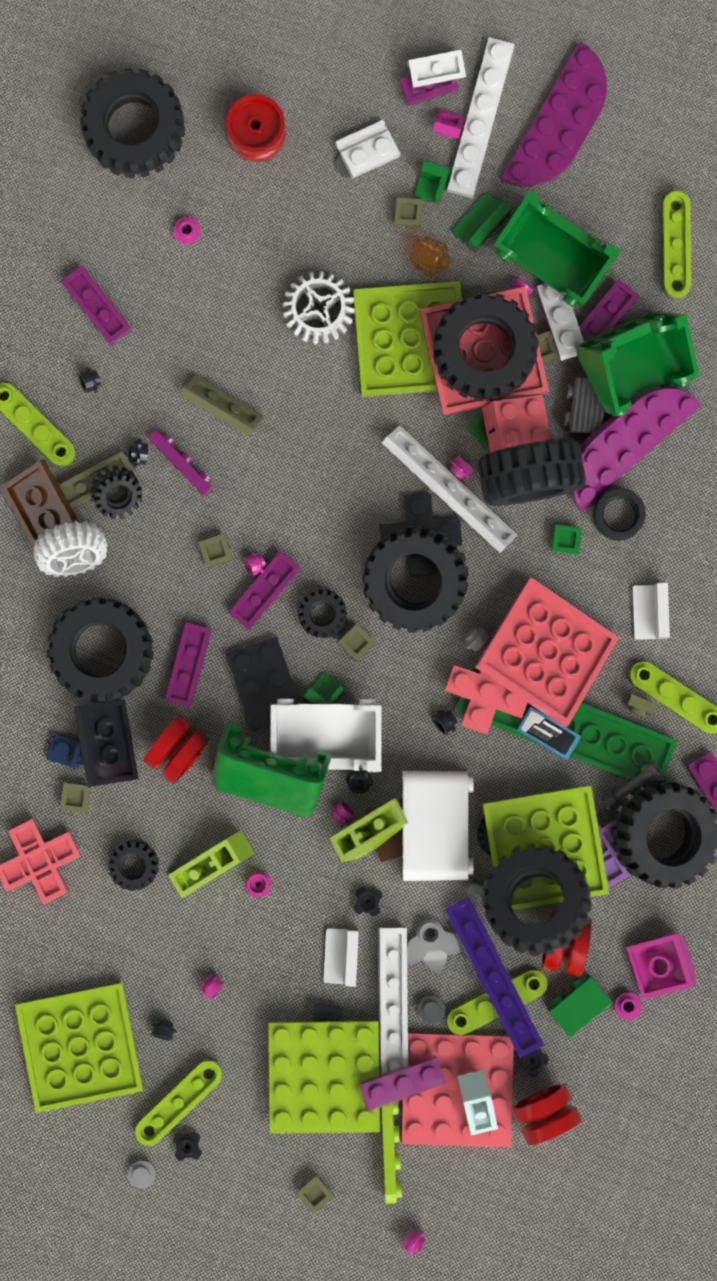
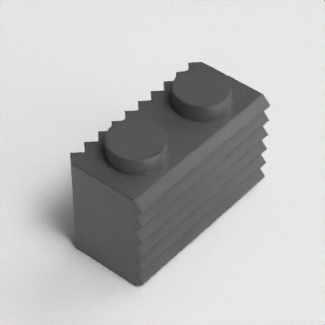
[564,377,604,436]

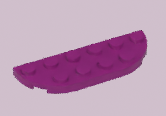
[501,41,607,187]
[570,386,702,511]

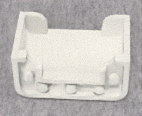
[271,699,381,772]
[402,771,474,881]

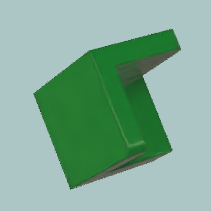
[415,161,450,205]
[304,673,345,704]

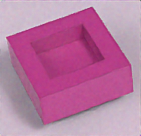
[433,109,465,138]

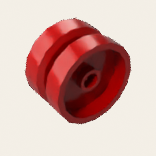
[226,94,286,162]
[143,715,210,785]
[541,910,592,977]
[511,1083,582,1145]

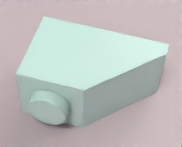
[457,1070,498,1135]

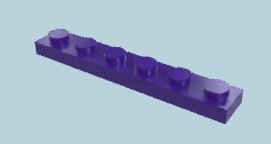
[445,897,544,1058]

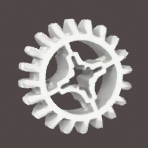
[282,271,355,344]
[33,521,107,578]

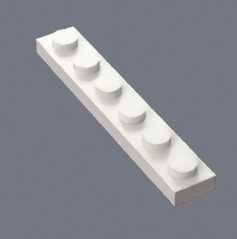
[447,37,515,199]
[382,426,517,553]
[378,928,408,1076]

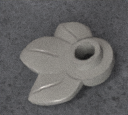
[407,919,460,974]

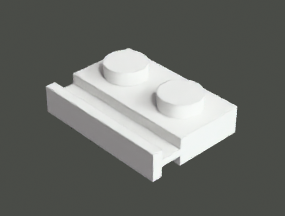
[335,120,400,179]

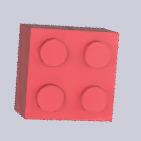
[482,395,551,453]

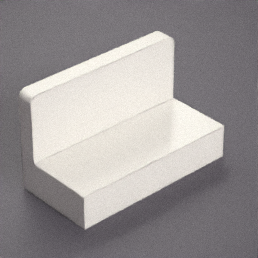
[407,50,466,88]
[632,583,670,640]
[323,928,359,987]

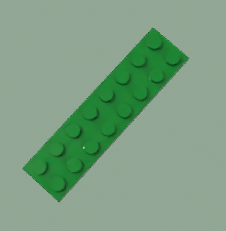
[456,661,678,786]

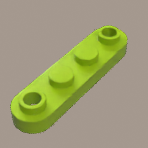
[662,191,691,299]
[0,383,76,467]
[629,662,717,734]
[447,969,547,1035]
[135,1060,223,1146]
[382,1101,402,1204]

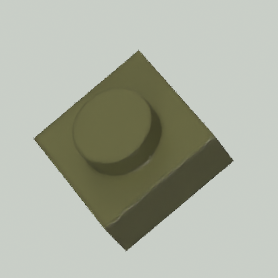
[394,197,423,228]
[537,331,560,363]
[198,533,233,568]
[338,624,376,662]
[625,694,657,718]
[60,783,91,813]
[296,1174,334,1215]

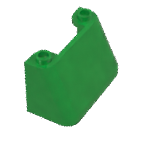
[493,190,620,308]
[575,312,700,416]
[211,722,333,817]

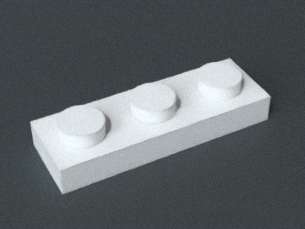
[537,284,584,361]

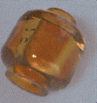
[409,236,451,276]

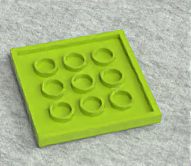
[353,281,462,397]
[482,785,609,910]
[15,982,144,1113]
[268,1020,380,1133]

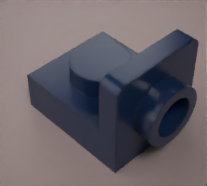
[46,734,84,769]

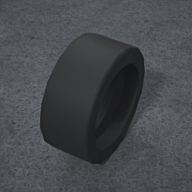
[593,488,646,541]

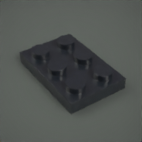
[226,637,300,731]
[74,699,139,788]

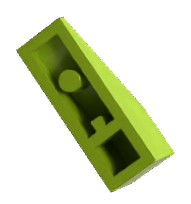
[330,799,408,862]
[168,830,255,898]

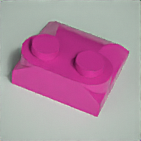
[626,932,696,1000]

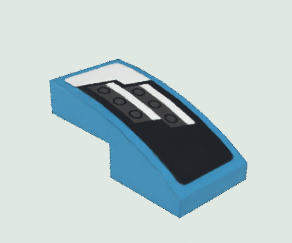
[517,707,581,760]

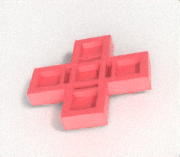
[445,665,528,735]
[0,819,82,904]

